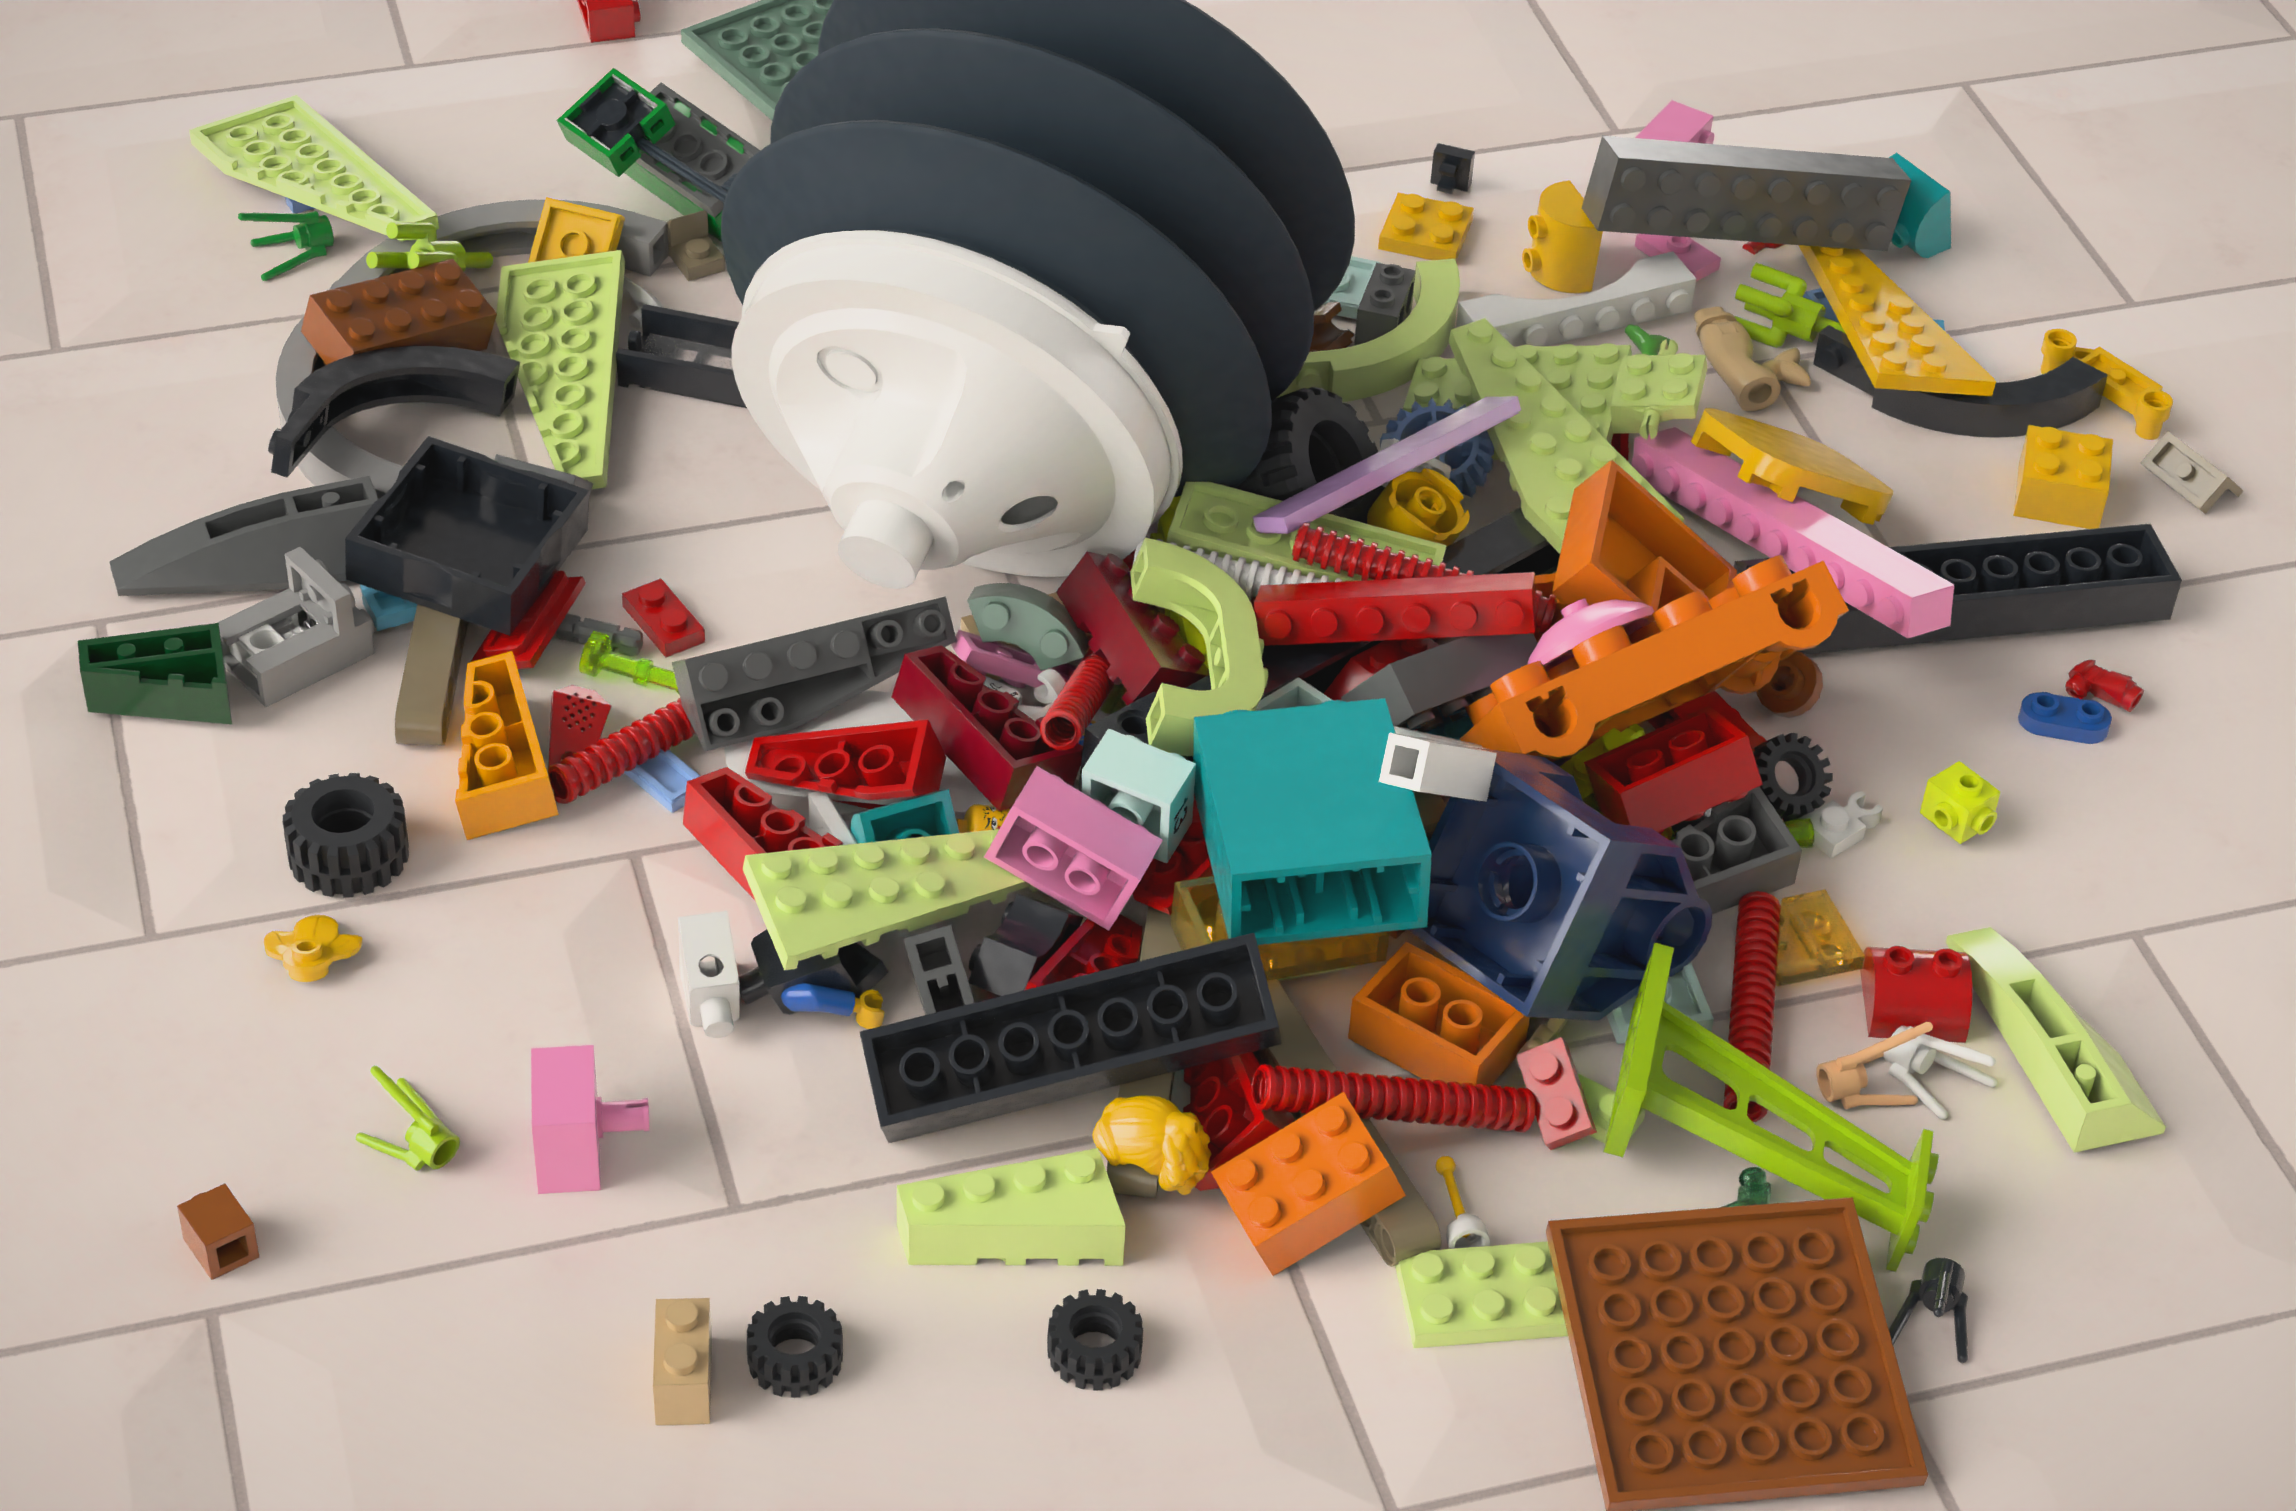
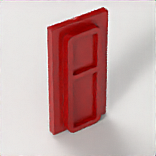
[470,570,586,669]

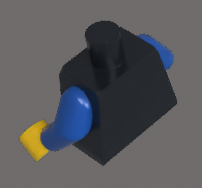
[738,929,885,1029]

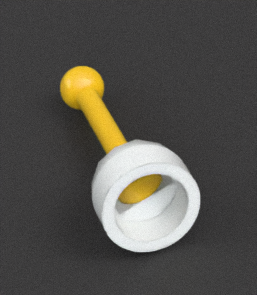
[1435,1156,1490,1249]

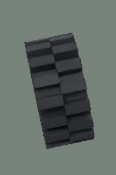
[1753,733,1833,822]

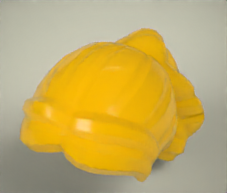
[1092,1095,1212,1195]

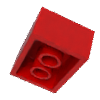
[1584,706,1763,834]

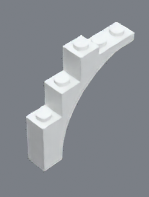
[1379,726,1497,802]

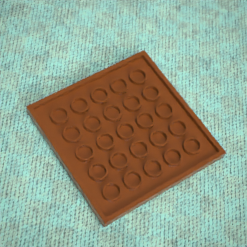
[1546,1197,1928,1511]

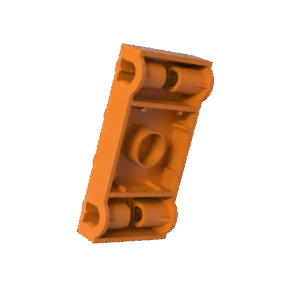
[1459,555,1849,762]

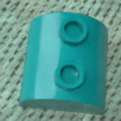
[1889,152,1951,258]
[851,789,959,844]

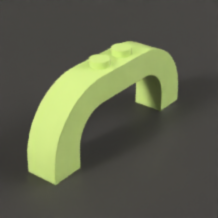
[1130,537,1268,756]

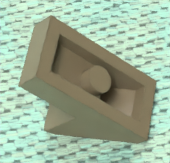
[667,210,725,281]

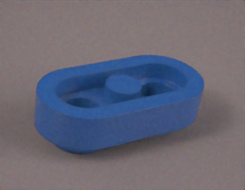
[2018,692,2112,744]

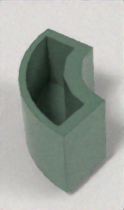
[967,583,1089,671]

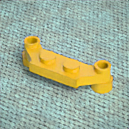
[2040,329,2173,440]

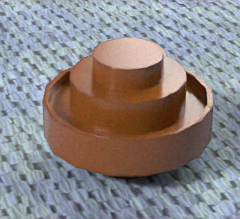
[1756,651,1823,718]

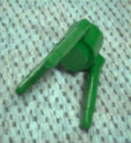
[238,211,334,281]

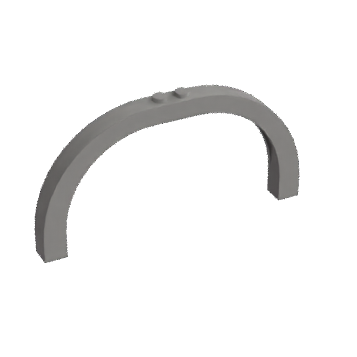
[276,200,669,499]

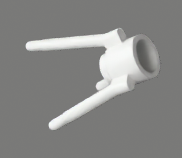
[1884,1025,1997,1119]

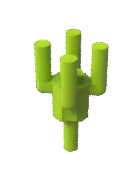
[366,222,493,272]
[1735,262,1845,348]

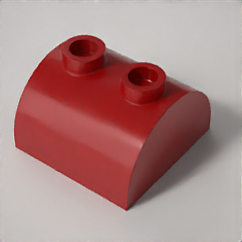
[1860,946,1973,1043]

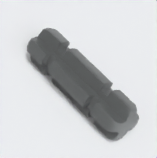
[556,613,643,657]

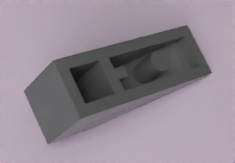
[903,924,975,1015]

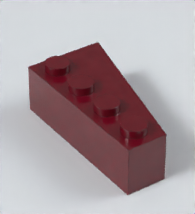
[1056,551,1210,705]
[891,645,1083,812]

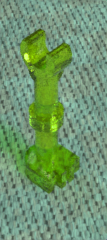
[579,630,679,694]

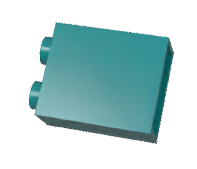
[1193,698,1432,945]

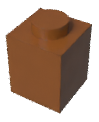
[177,1183,260,1280]

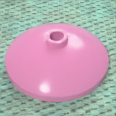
[1527,599,1655,672]

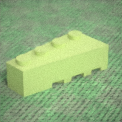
[897,1148,1126,1266]

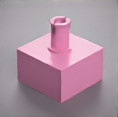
[531,1045,650,1194]

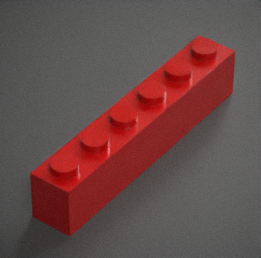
[1254,572,1537,646]

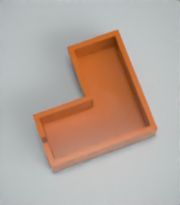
[1552,460,1737,624]

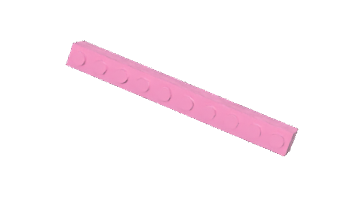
[1632,427,1954,638]

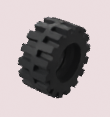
[1047,1289,1143,1391]
[747,1296,843,1398]

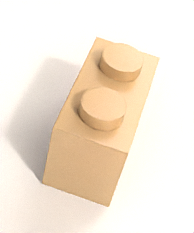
[653,1298,712,1425]

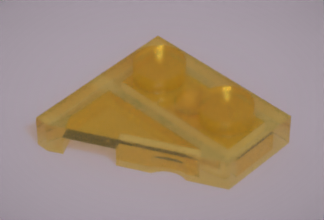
[1776,889,1865,987]

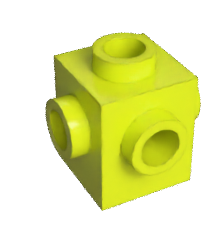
[1920,761,2000,844]

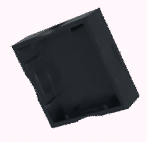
[345,436,590,636]

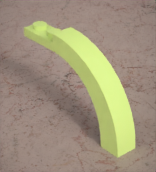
[1277,259,1460,402]

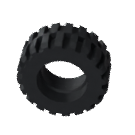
[1235,387,1385,524]

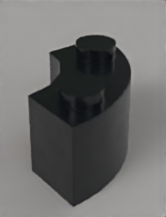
[968,894,1083,996]

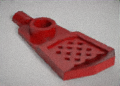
[548,685,612,804]

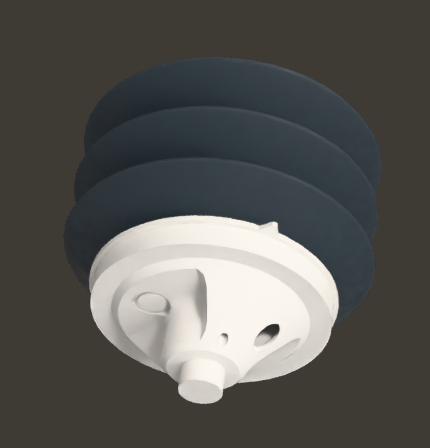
[721,0,1355,589]

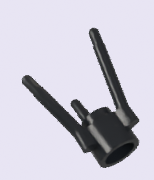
[1889,1258,1968,1363]

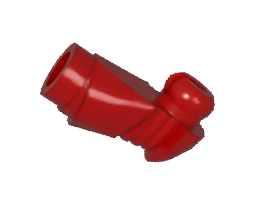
[2065,660,2144,712]

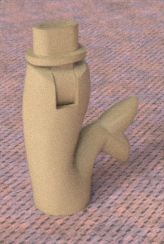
[1694,307,1811,411]

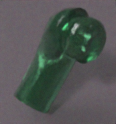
[1719,1167,1771,1208]

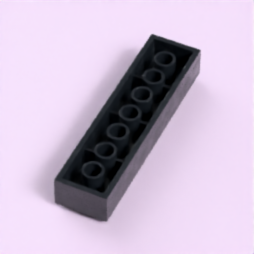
[859,933,1282,1143]

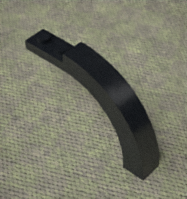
[1813,325,2108,438]
[268,346,520,478]

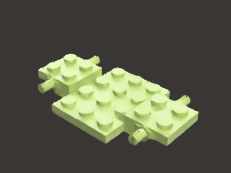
[1403,339,1707,460]

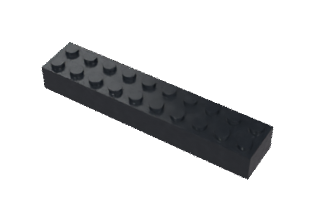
[1734,524,2182,654]

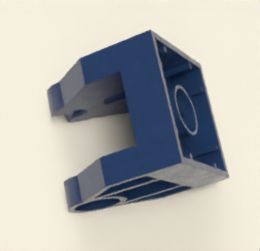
[1407,747,1712,1021]

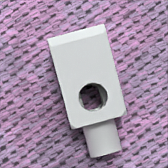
[678,911,740,1038]

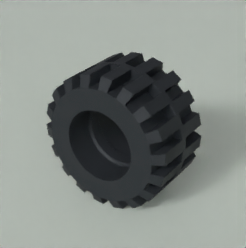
[282,773,409,898]

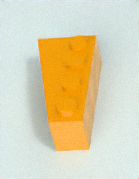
[455,651,559,840]

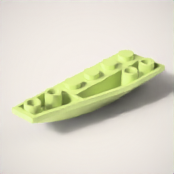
[1946,927,2166,1153]

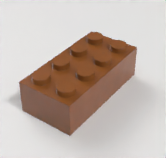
[301,259,497,365]

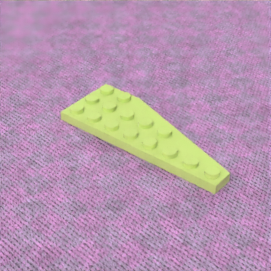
[189,95,439,242]
[495,250,625,489]
[1449,318,1684,554]

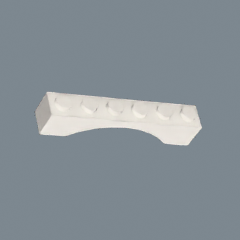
[1456,252,1697,347]

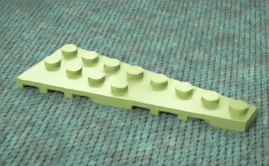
[743,829,1039,970]

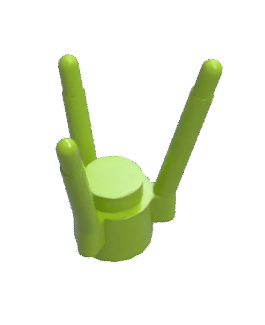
[356,1065,460,1171]

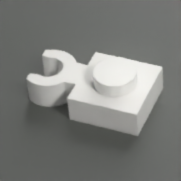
[1798,791,1883,858]

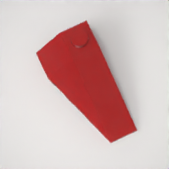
[745,719,946,801]
[1183,1052,1295,1191]

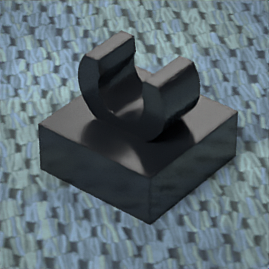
[1430,143,1475,194]

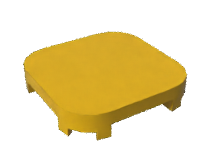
[1691,408,1893,525]

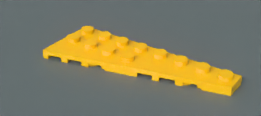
[1798,245,1996,397]

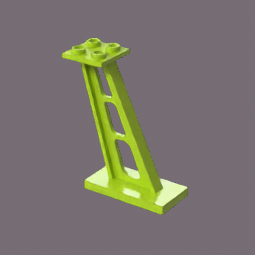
[1603,943,1939,1272]

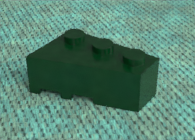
[78,623,232,724]

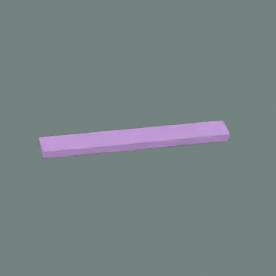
[1253,396,1521,534]

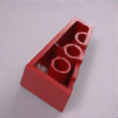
[683,767,843,901]

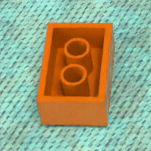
[1348,941,1530,1087]
[1211,1092,1406,1276]

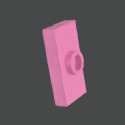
[1635,234,1721,282]

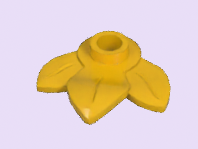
[264,915,363,982]

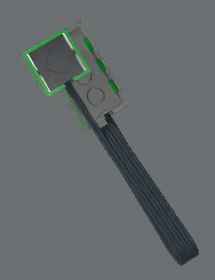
[556,68,761,242]

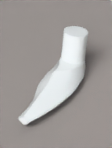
[623,276,664,329]

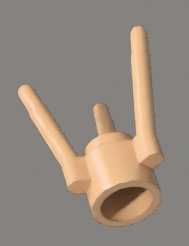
[1816,1022,1933,1109]

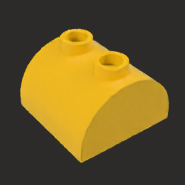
[1522,180,1603,293]

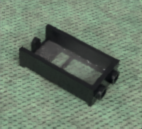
[616,304,747,408]

